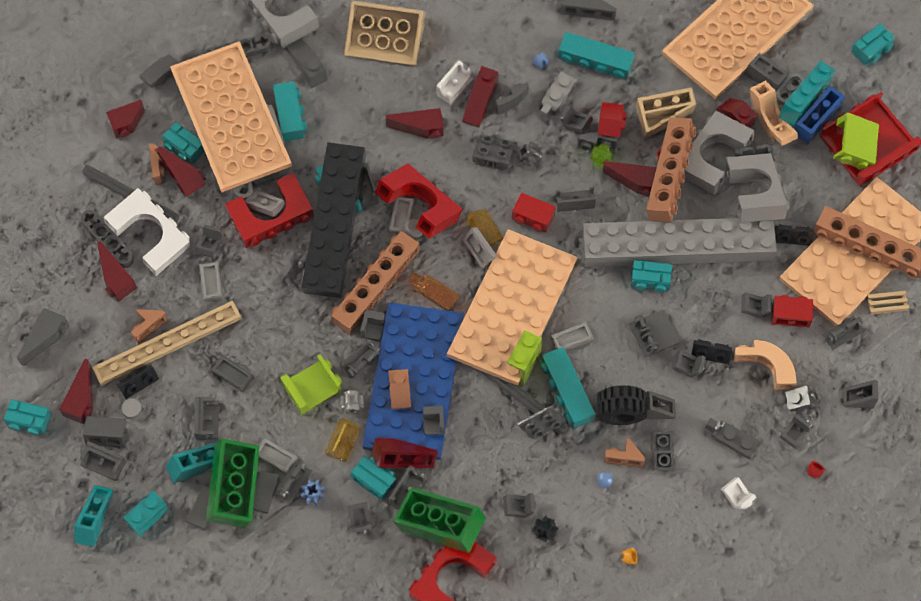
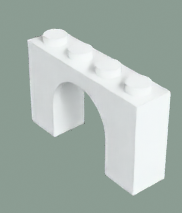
[104,188,190,276]

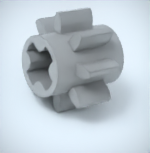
[340,390,364,414]

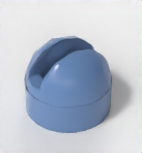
[532,53,548,68]
[597,473,613,488]

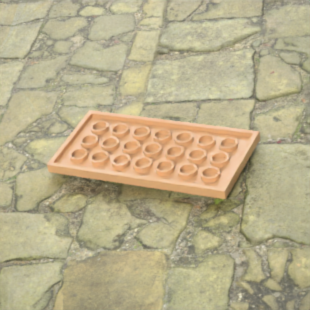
[662,0,814,99]
[170,42,292,192]
[779,177,921,326]
[447,229,578,386]

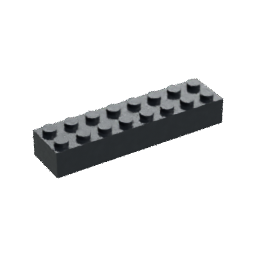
[301,142,366,298]

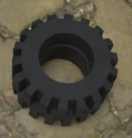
[597,385,647,425]

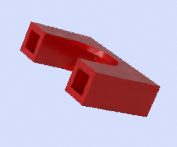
[374,163,463,239]
[225,173,314,248]
[409,542,497,601]

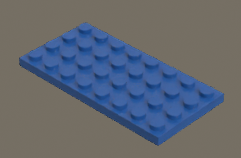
[363,302,464,460]

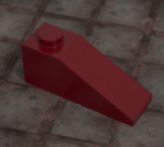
[462,66,499,128]
[385,108,444,139]
[154,146,206,197]
[602,161,657,197]
[97,241,137,302]
[59,359,93,424]
[371,438,438,468]

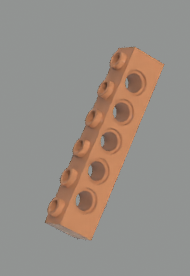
[646,117,696,222]
[814,206,921,279]
[331,231,420,336]

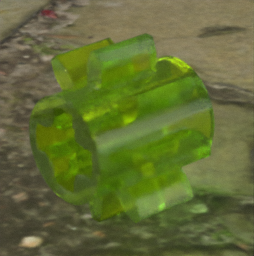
[590,144,613,168]

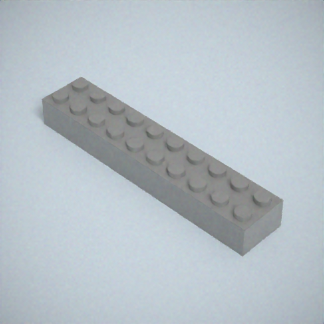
[582,218,777,267]

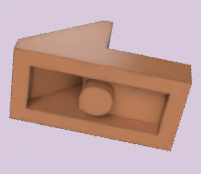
[149,143,165,185]
[131,309,168,345]
[388,369,411,410]
[604,437,645,468]

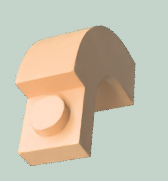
[750,81,798,146]
[733,340,796,390]

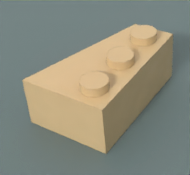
[635,87,696,140]

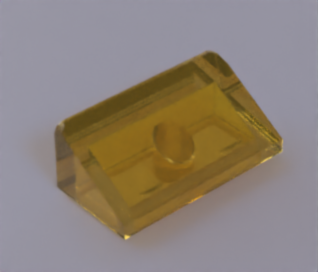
[466,209,503,246]
[324,418,361,462]

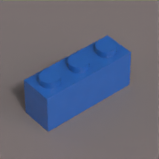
[795,86,845,144]

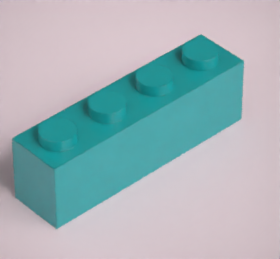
[558,32,635,80]
[778,60,836,127]
[540,347,596,429]

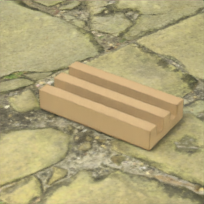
[867,291,909,315]

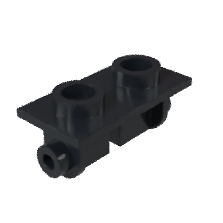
[774,224,814,246]
[691,339,732,365]
[117,364,159,399]

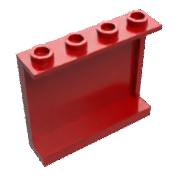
[819,92,921,186]

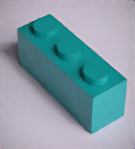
[273,81,307,142]

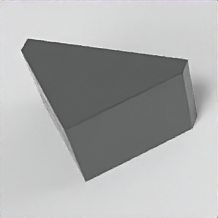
[843,380,878,409]
[645,391,676,420]

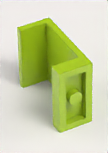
[833,112,879,170]
[507,330,542,387]
[280,354,342,415]

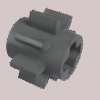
[519,142,542,166]

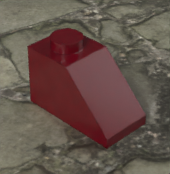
[716,98,757,128]
[106,100,145,139]

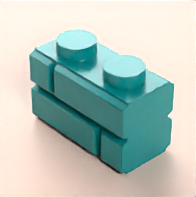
[851,23,895,66]
[162,122,205,164]
[631,260,672,293]
[4,399,51,436]
[350,456,397,501]
[123,491,169,537]

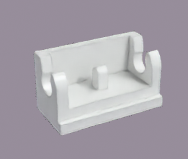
[436,60,473,105]

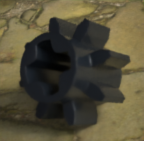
[532,516,559,542]

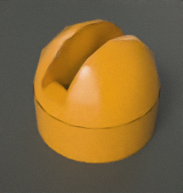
[621,548,637,565]

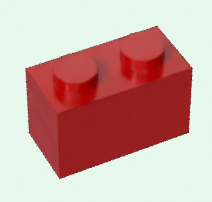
[598,102,627,137]
[512,193,556,233]
[771,295,813,328]

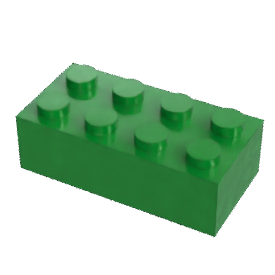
[206,438,260,528]
[393,487,486,553]

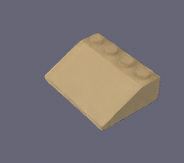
[344,1,426,65]

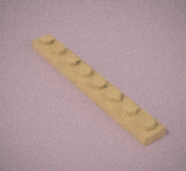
[92,301,242,386]

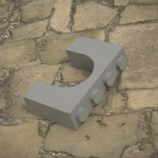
[244,0,319,49]
[684,111,754,195]
[725,153,789,223]

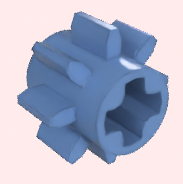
[301,480,325,505]

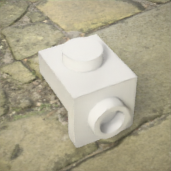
[721,477,756,510]

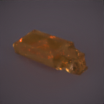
[409,272,460,311]

